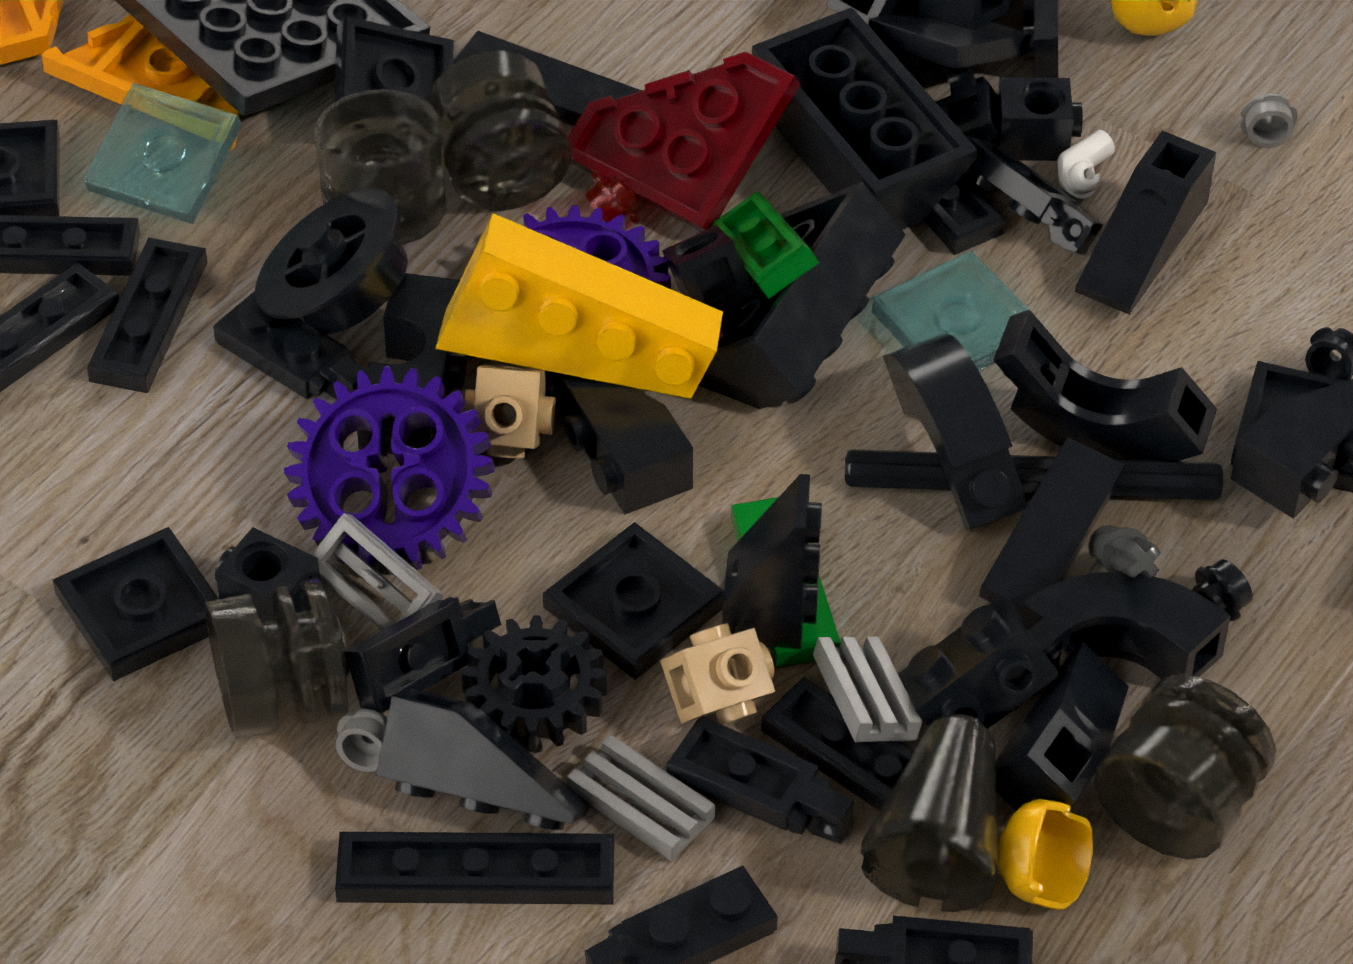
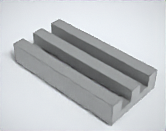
[312,513,445,631]
[813,636,922,742]
[567,734,715,862]

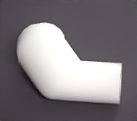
[1057,130,1115,199]

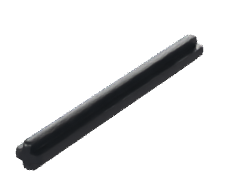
[844,449,1223,500]

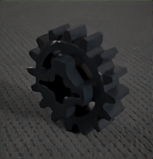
[462,615,607,750]

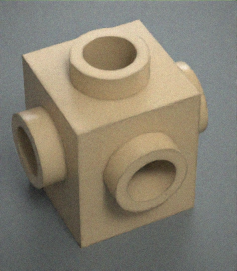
[463,363,556,458]
[660,623,775,724]

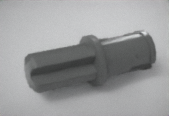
[1088,525,1161,579]

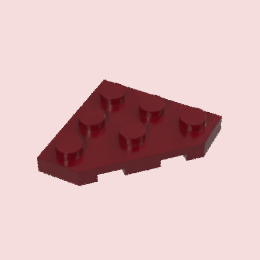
[558,51,800,232]

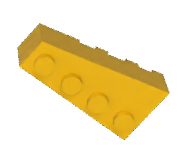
[435,213,723,399]

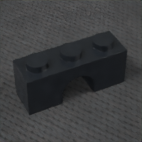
[357,273,467,454]

